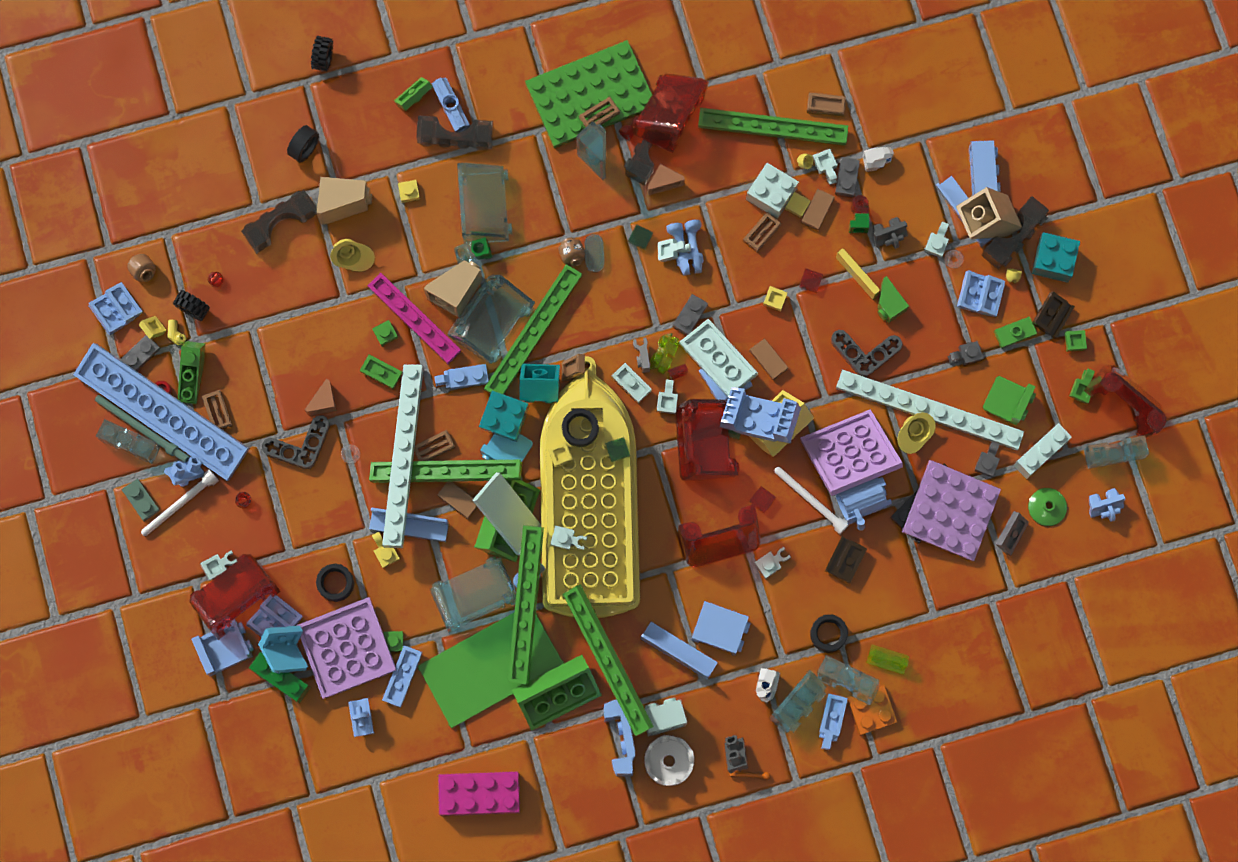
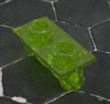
[650,333,679,374]
[866,644,909,675]

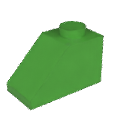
[877,276,909,323]

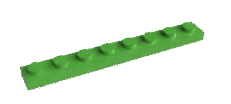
[698,108,848,146]
[484,264,582,395]
[369,459,522,483]
[508,525,544,685]
[563,584,654,736]

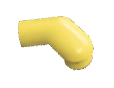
[167,320,186,345]

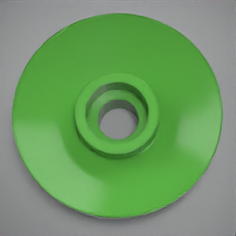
[1028,488,1067,526]

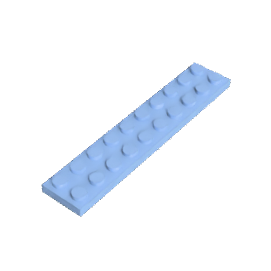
[73,343,250,481]

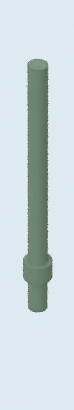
[95,395,189,463]

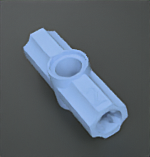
[432,77,470,133]

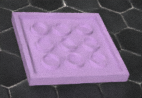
[800,409,903,496]
[902,460,1001,561]
[296,597,396,699]

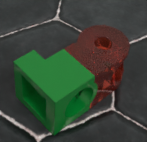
[849,195,869,233]

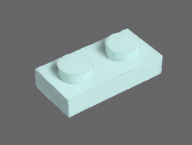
[611,363,652,404]

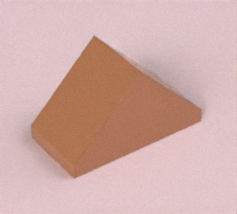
[647,164,685,195]
[305,379,337,416]

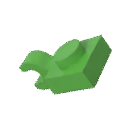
[1069,368,1095,404]

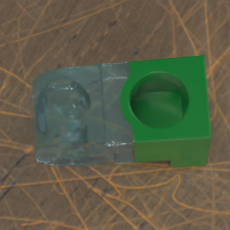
[454,237,493,264]

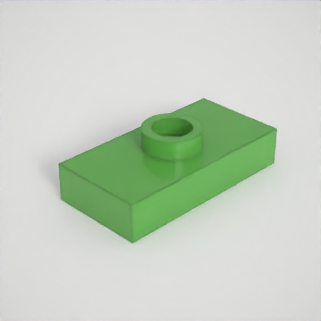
[394,77,433,111]
[994,316,1037,349]
[360,355,403,390]

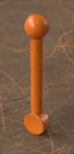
[729,772,770,780]

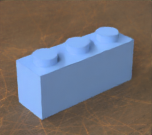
[969,141,1001,196]

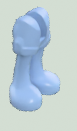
[666,220,704,276]

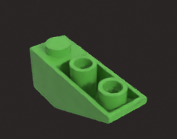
[178,341,206,404]

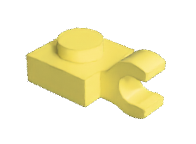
[372,532,400,568]

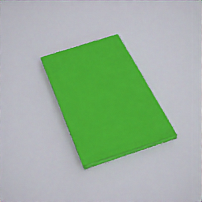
[418,612,564,728]

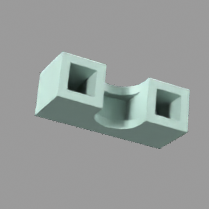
[1013,423,1072,479]

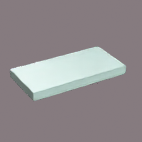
[679,319,758,397]
[472,473,541,555]

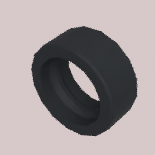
[287,125,319,163]
[561,408,599,447]
[316,563,354,602]
[810,614,848,653]

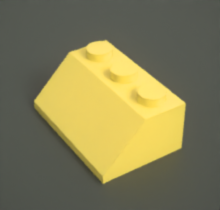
[749,390,814,457]

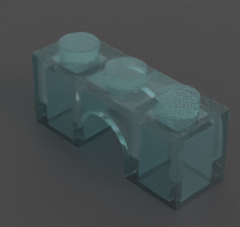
[96,419,160,464]
[1084,435,1149,469]
[817,655,879,705]

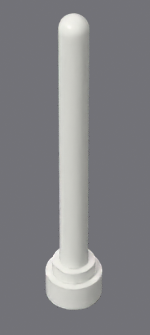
[774,467,849,534]
[141,469,219,536]

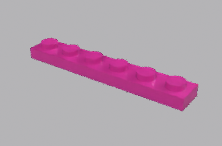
[367,273,461,364]

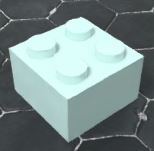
[746,163,799,219]
[645,698,687,737]

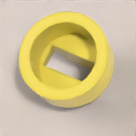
[797,154,814,169]
[1006,269,1022,283]

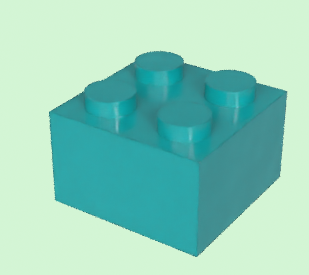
[1031,232,1080,283]
[519,364,560,403]
[479,391,530,442]

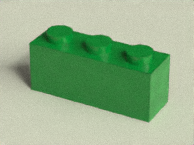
[249,652,311,704]

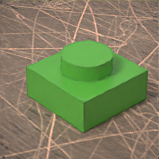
[372,320,398,347]
[1065,330,1087,352]
[383,631,404,652]

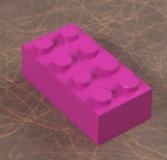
[438,772,520,816]

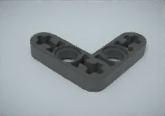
[831,330,902,377]
[262,415,330,469]

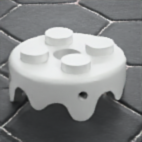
[644,735,694,786]

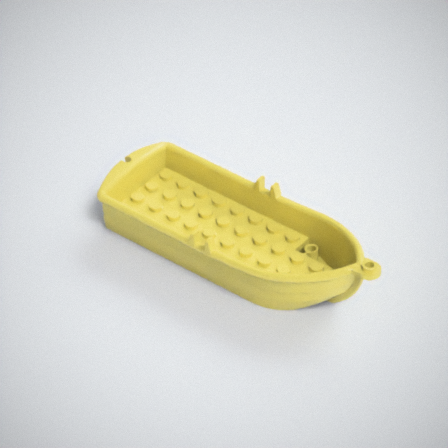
[540,356,640,618]

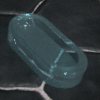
[584,234,604,272]

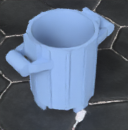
[835,477,892,531]

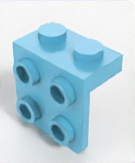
[480,434,533,461]
[258,626,308,673]

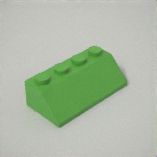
[474,480,540,562]
[512,655,602,731]

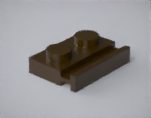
[1032,291,1075,339]
[825,536,867,584]

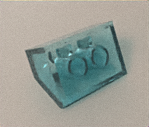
[576,121,606,180]
[769,670,826,734]

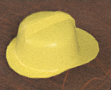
[330,239,375,272]
[897,412,936,454]

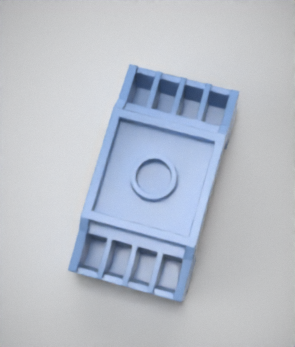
[720,387,801,443]
[604,699,635,776]

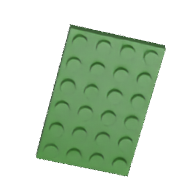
[525,40,657,148]

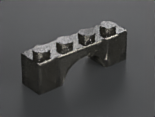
[624,108,682,186]
[416,115,494,150]
[241,190,317,254]
[981,196,1049,270]

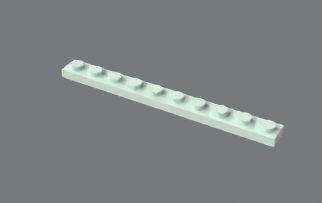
[382,365,424,548]
[836,370,1024,450]

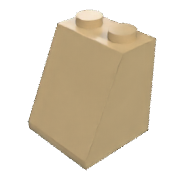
[316,177,372,225]
[956,187,1022,239]
[424,260,482,317]

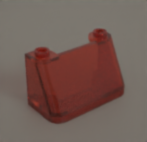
[632,73,709,153]
[1084,364,1167,439]
[676,399,739,481]
[678,504,760,567]
[189,554,281,640]

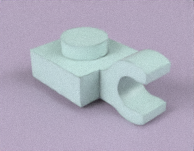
[813,149,837,185]
[924,222,949,258]
[658,239,691,262]
[657,379,678,414]

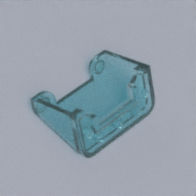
[457,163,512,244]
[448,275,535,364]
[430,556,516,634]

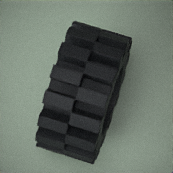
[311,36,333,72]
[173,290,210,321]

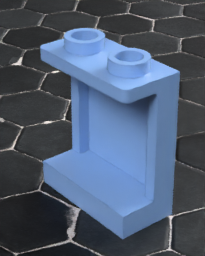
[691,601,751,655]
[191,619,254,676]

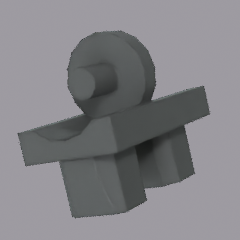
[873,217,908,249]
[724,735,749,774]

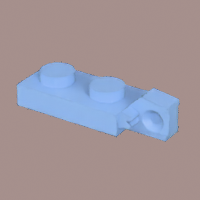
[435,364,488,390]
[819,694,848,751]

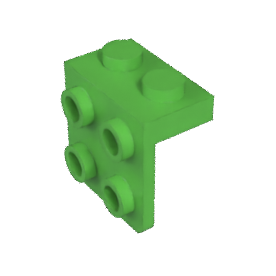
[983,376,1036,425]

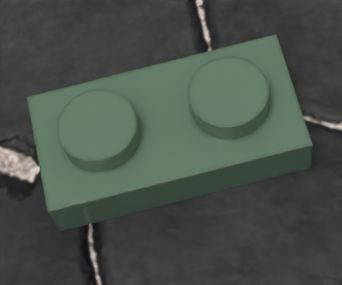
[121,478,160,521]

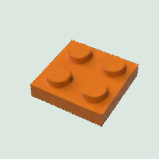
[847,685,897,735]

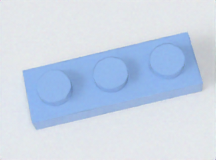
[382,645,423,708]

